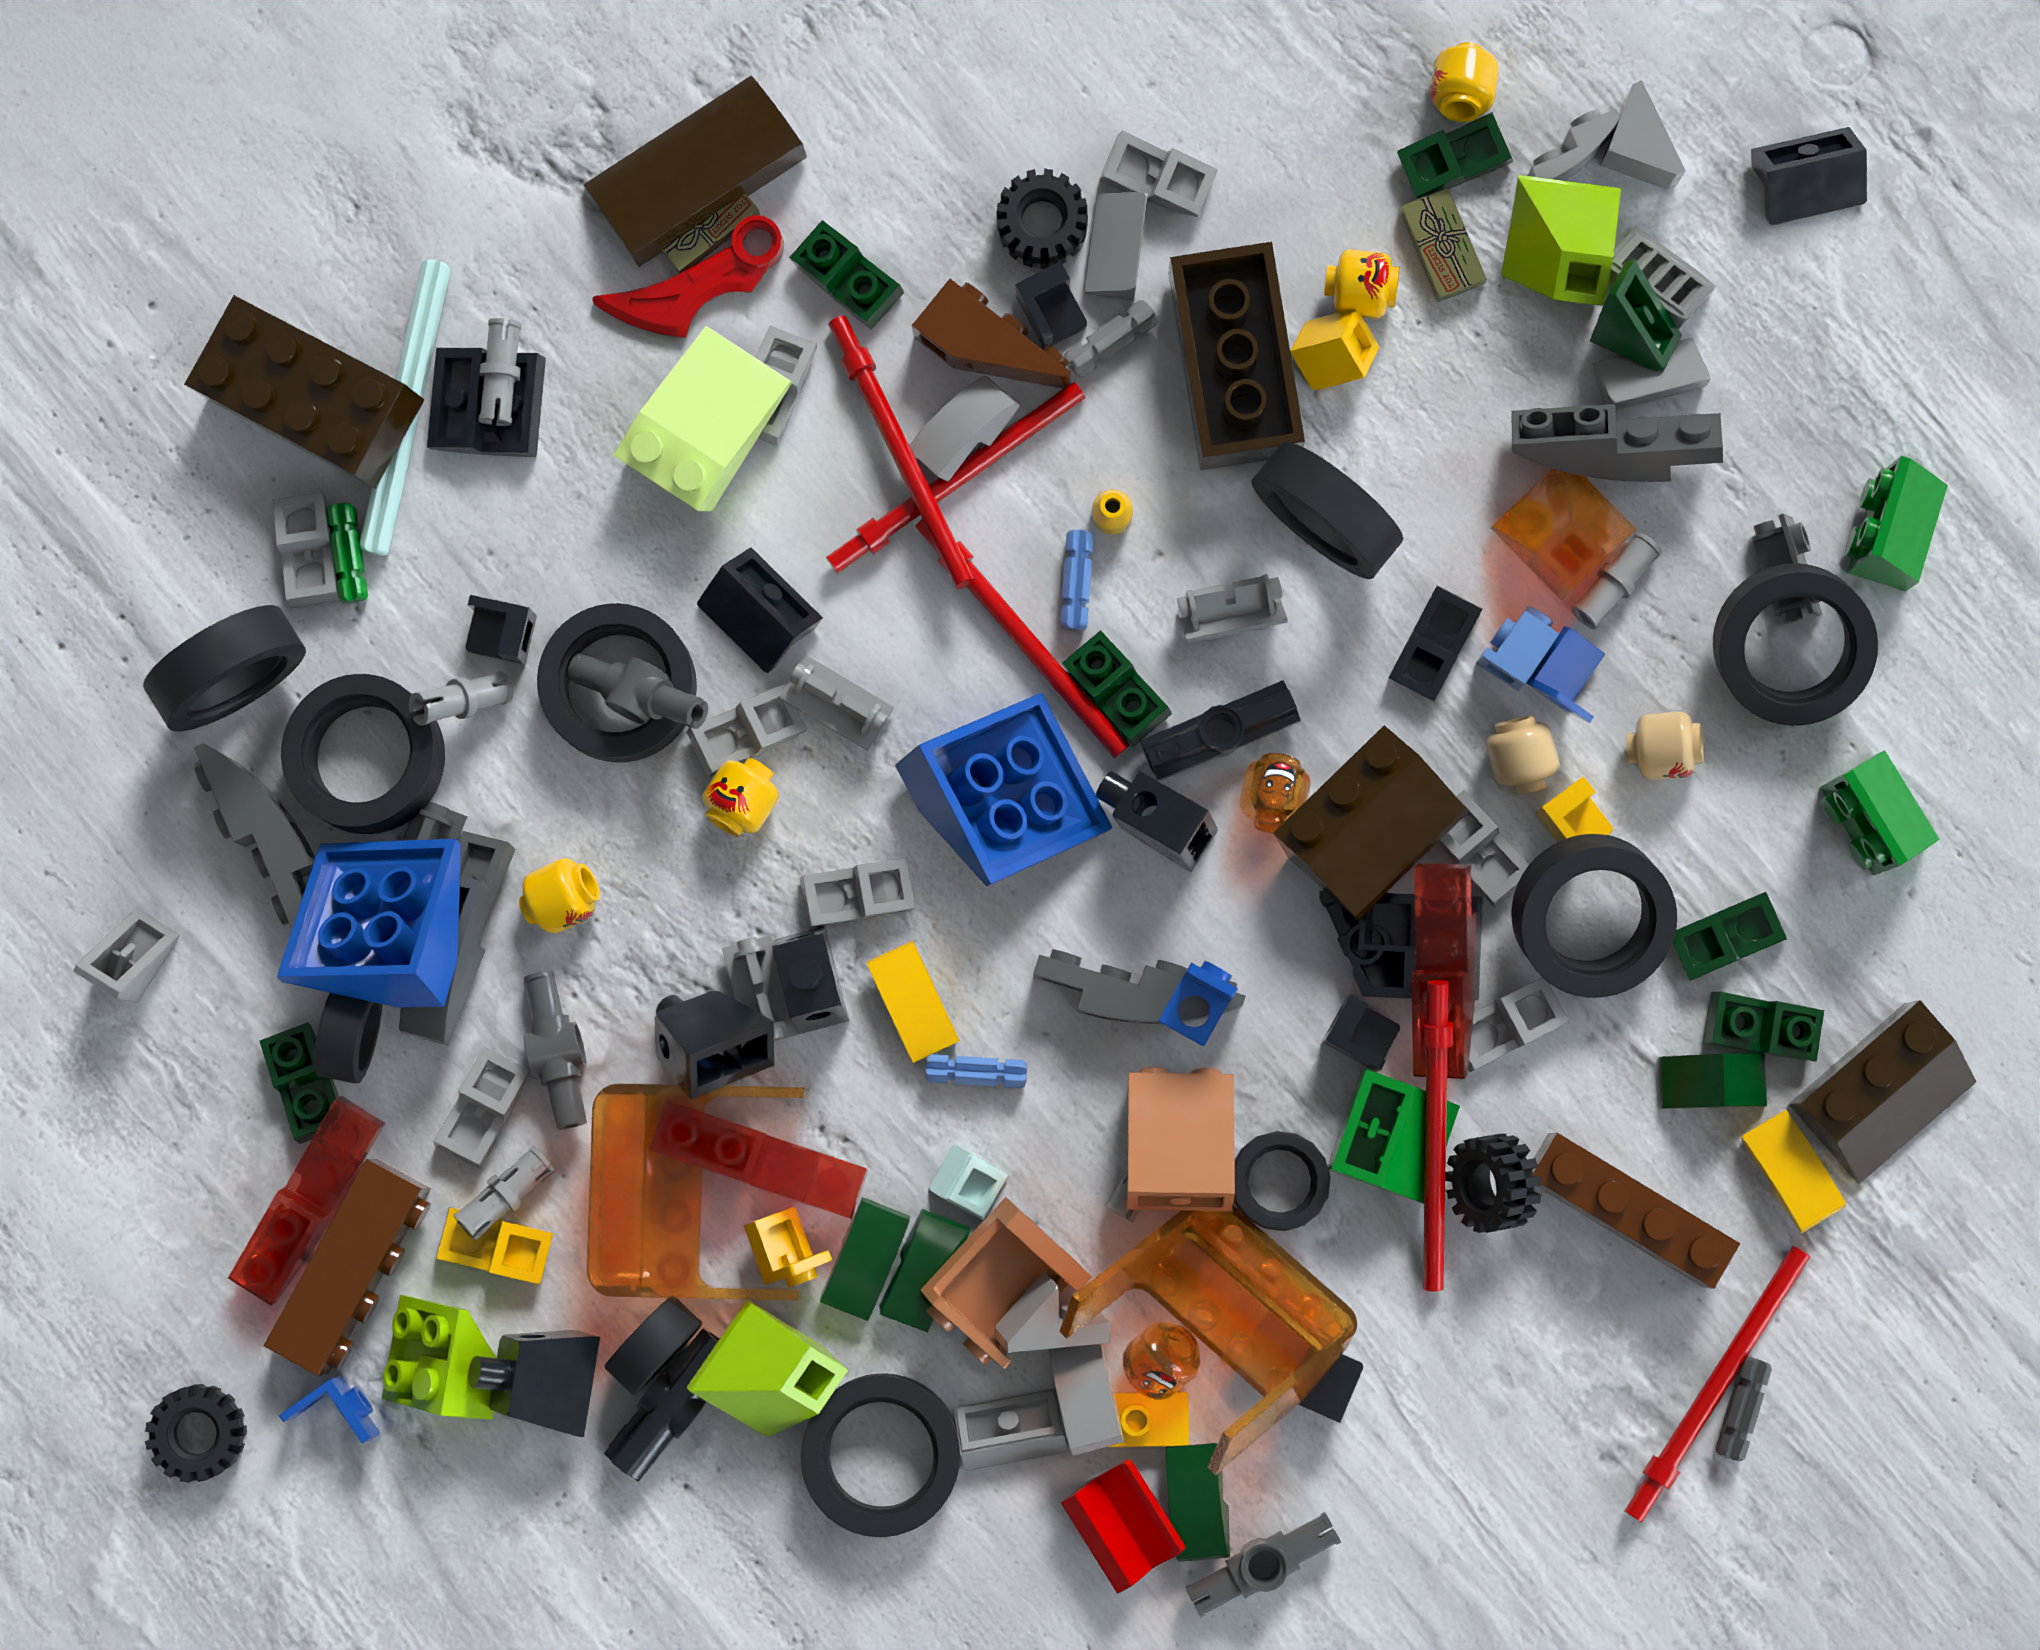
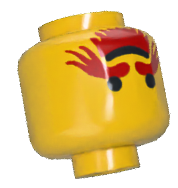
[1430,42,1499,122]
[1324,249,1400,319]
[702,757,779,837]
[519,858,600,934]

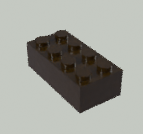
[1168,241,1305,470]
[184,295,425,489]

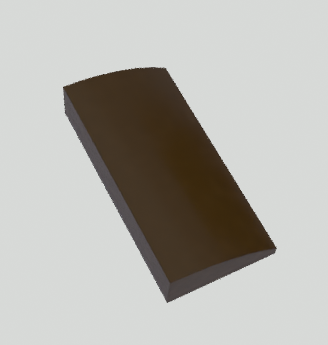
[583,75,807,267]

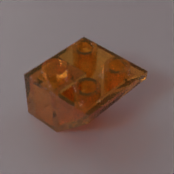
[1491,469,1637,601]

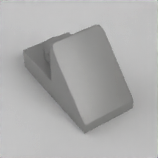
[994,1273,1110,1353]

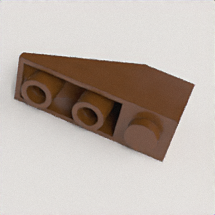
[912,278,1071,389]

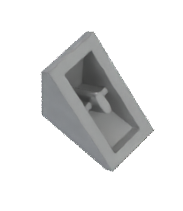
[1600,80,1686,190]
[73,908,179,1003]

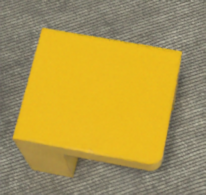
[1290,309,1380,390]
[1535,776,1613,842]

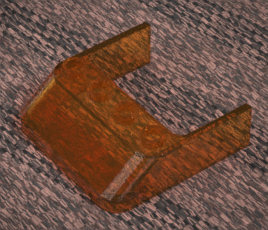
[587,1084,809,1301]
[1059,1205,1357,1475]

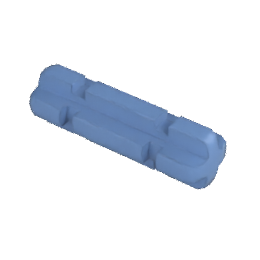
[1060,530,1094,631]
[925,1054,1027,1088]

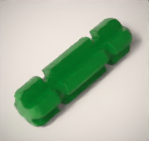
[326,503,368,604]

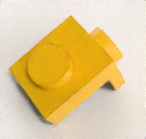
[743,1206,832,1288]

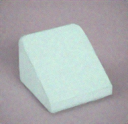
[929,1145,1009,1221]

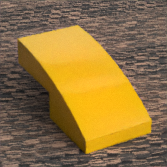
[866,940,960,1063]
[1742,1110,1846,1234]
[436,1206,553,1284]

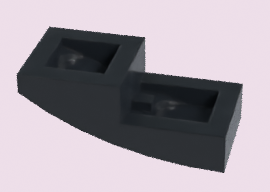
[1388,585,1483,701]

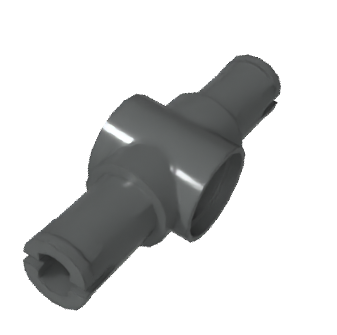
[568,653,708,729]
[523,971,587,1130]
[1185,1512,1341,1617]

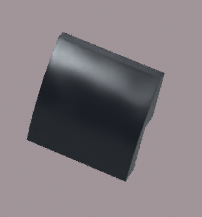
[427,348,546,457]

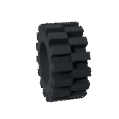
[996,168,1088,269]
[1446,1133,1542,1233]
[145,1384,247,1483]

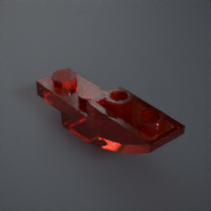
[1411,863,1477,1079]
[228,1096,386,1306]
[649,1100,869,1220]

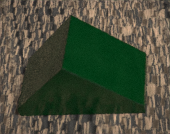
[1589,260,1682,371]
[1659,1053,1767,1109]

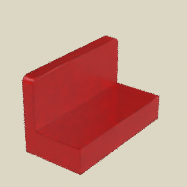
[1061,1459,1185,1594]

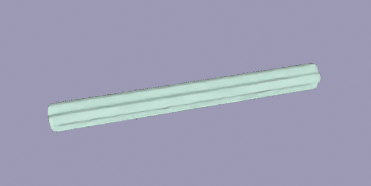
[359,259,451,556]

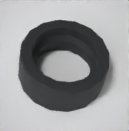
[314,993,382,1084]
[1234,1131,1331,1231]
[605,1295,702,1396]

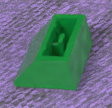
[1845,456,1948,591]
[1820,750,1940,876]
[1328,1069,1460,1204]

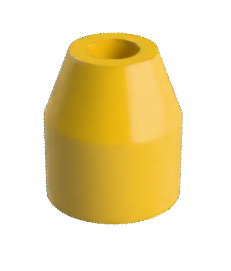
[1092,489,1133,535]

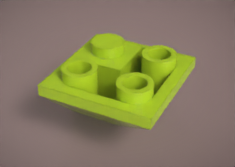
[1501,175,1621,306]
[381,1295,496,1420]
[686,1299,849,1437]

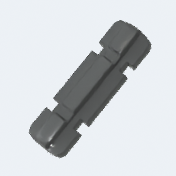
[1716,1357,1772,1461]

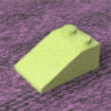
[613,326,792,512]

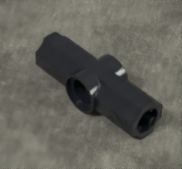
[1140,680,1301,782]
[604,1327,720,1482]

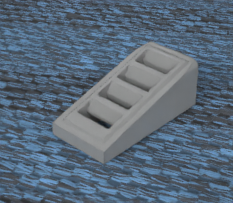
[1610,226,1717,329]

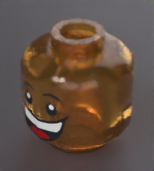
[1239,753,1311,834]
[1123,1321,1201,1400]

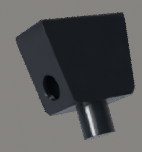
[1095,771,1218,872]
[772,926,850,1034]
[654,991,775,1099]
[468,1330,600,1437]

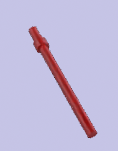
[828,315,974,589]
[825,382,1086,574]
[915,519,1130,759]
[1421,980,1453,1292]
[1624,1246,1810,1523]

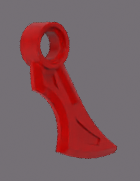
[592,215,784,338]

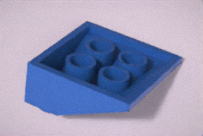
[895,693,1113,887]
[277,839,461,1007]

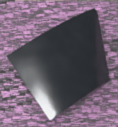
[1319,891,1483,1001]

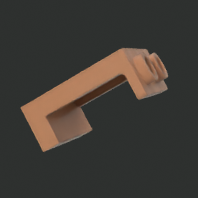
[1127,1067,1235,1211]
[921,1197,1092,1369]

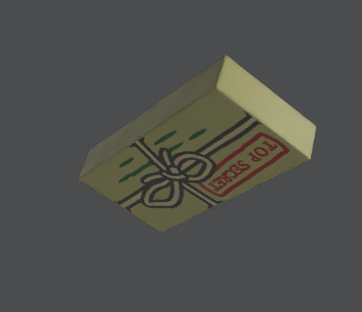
[1400,188,1487,302]
[661,193,761,273]

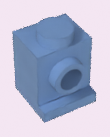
[1476,606,1560,692]

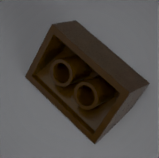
[1273,725,1468,921]
[1788,1000,1977,1184]

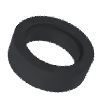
[1251,442,1403,579]
[1713,563,1878,726]
[537,603,697,763]
[143,605,306,732]
[281,674,445,834]
[1511,834,1677,998]
[801,1373,961,1537]

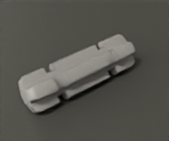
[1064,300,1158,377]

